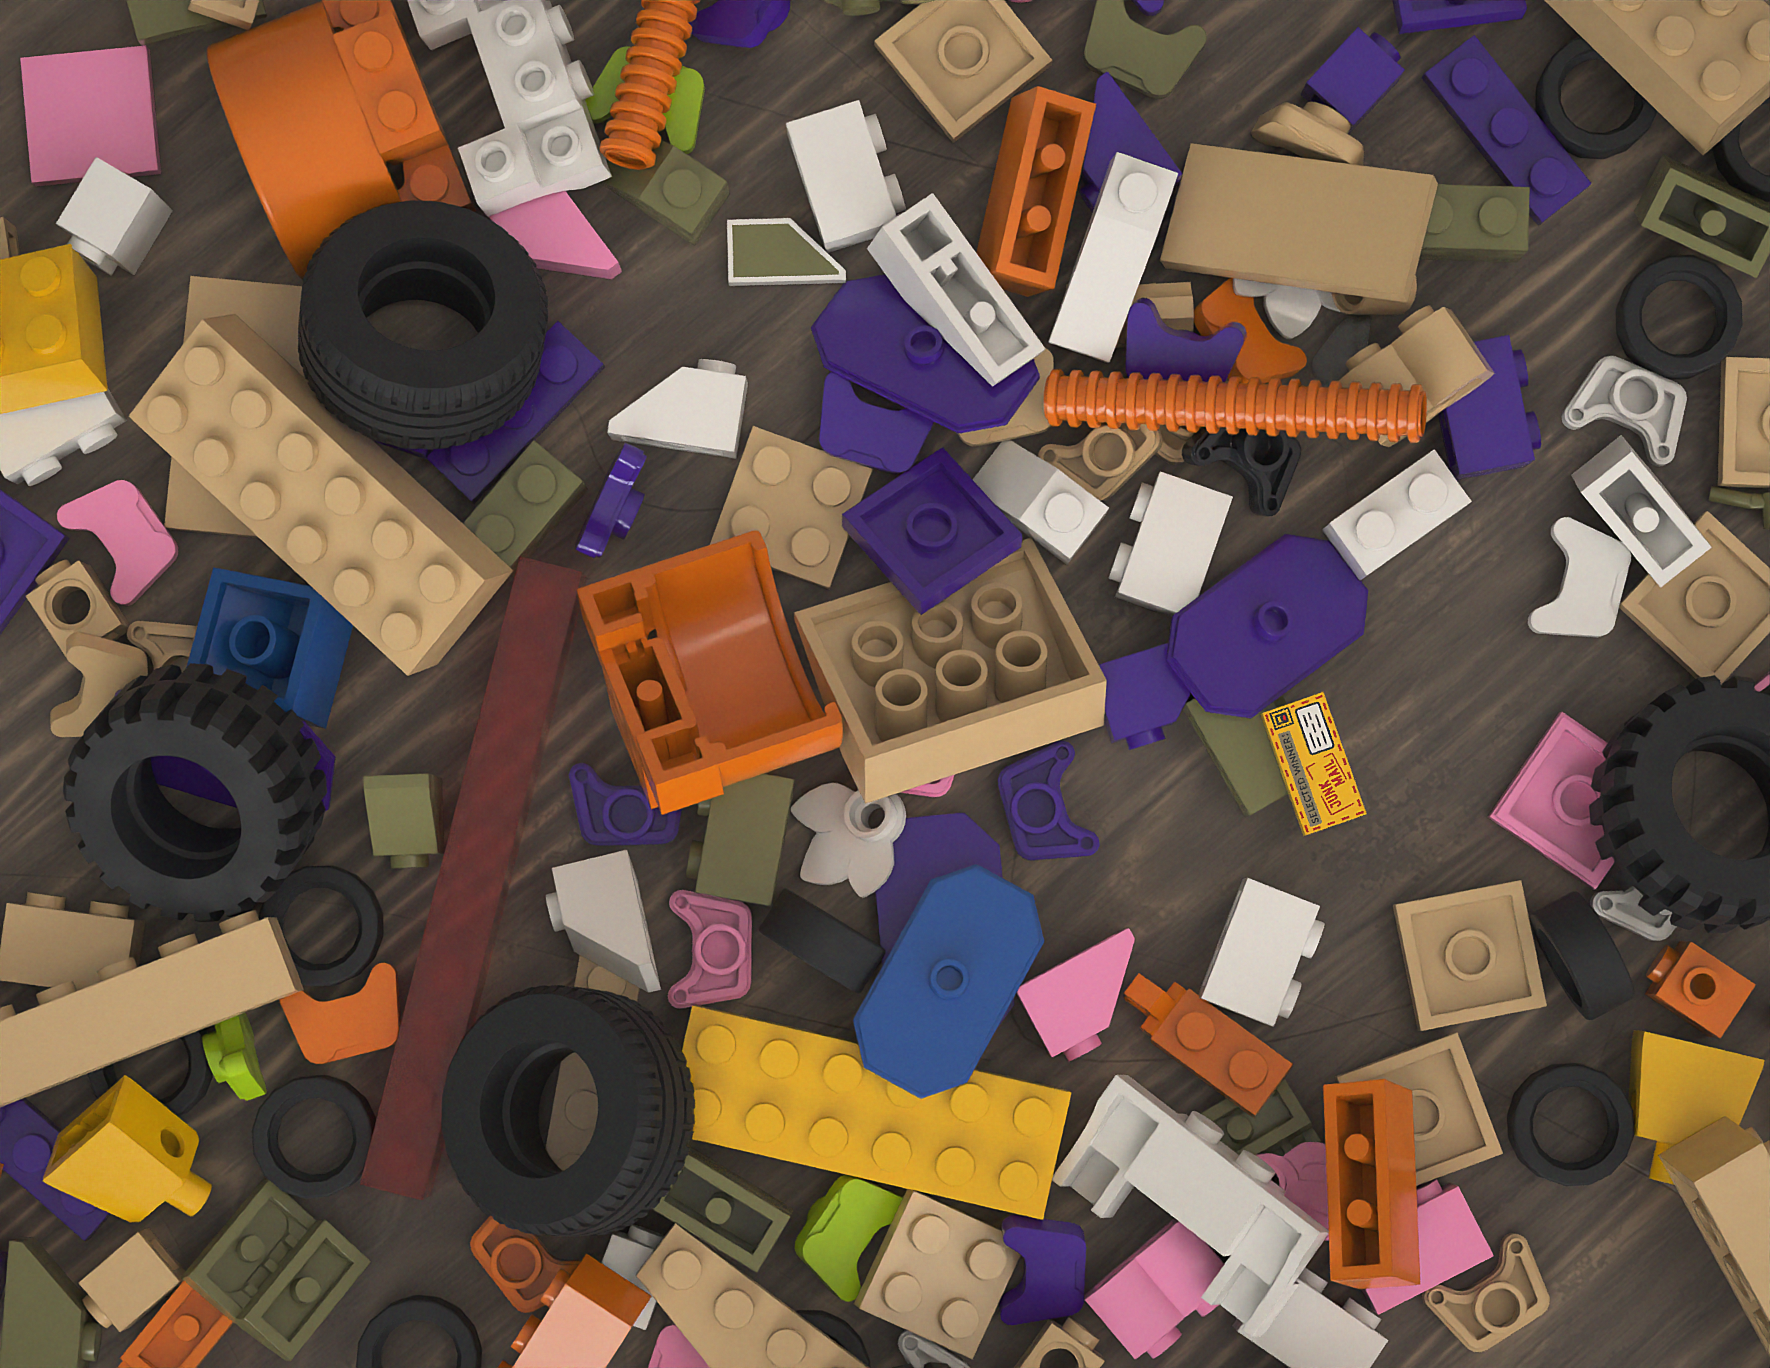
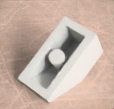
[607,359,748,459]
[1571,435,1711,588]
[973,440,1109,565]
[546,850,661,993]

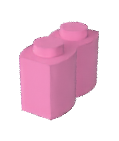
[1084,1218,1225,1359]

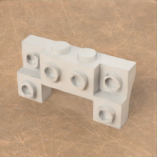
[407,0,612,217]
[1052,1075,1329,1338]

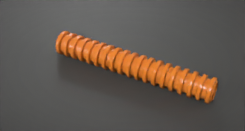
[600,0,701,170]
[1044,369,1427,443]

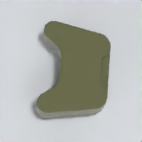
[1083,0,1207,99]

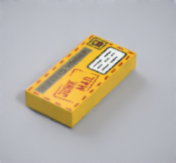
[1260,692,1367,836]

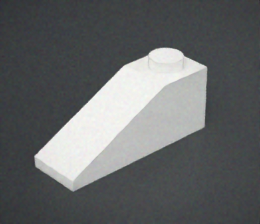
[1048,152,1178,363]
[867,193,1046,386]

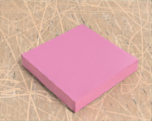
[20,45,161,186]
[1487,712,1615,890]

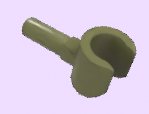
[1708,486,1770,530]

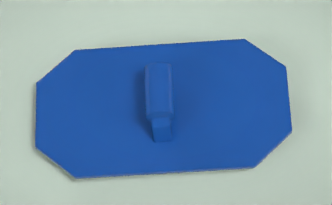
[853,864,1044,1099]

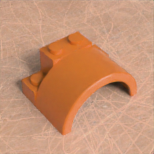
[206,0,476,279]
[576,530,843,815]

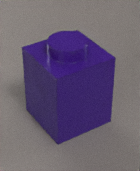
[1300,27,1405,135]

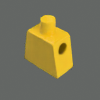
[1628,1030,1765,1185]
[42,1075,212,1223]

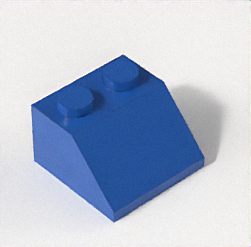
[186,567,353,729]

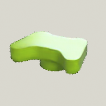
[585,46,705,154]
[202,1013,267,1101]
[795,1175,903,1302]

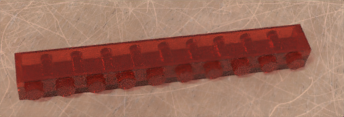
[360,556,588,1200]

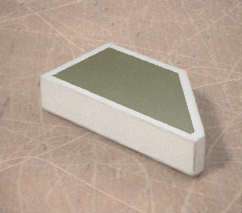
[727,218,846,286]

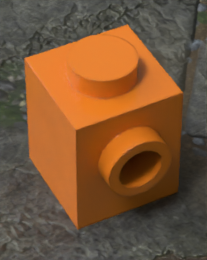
[1645,941,1756,1038]

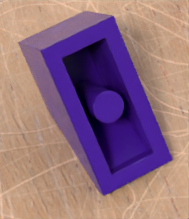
[1079,71,1182,213]
[1099,643,1191,750]

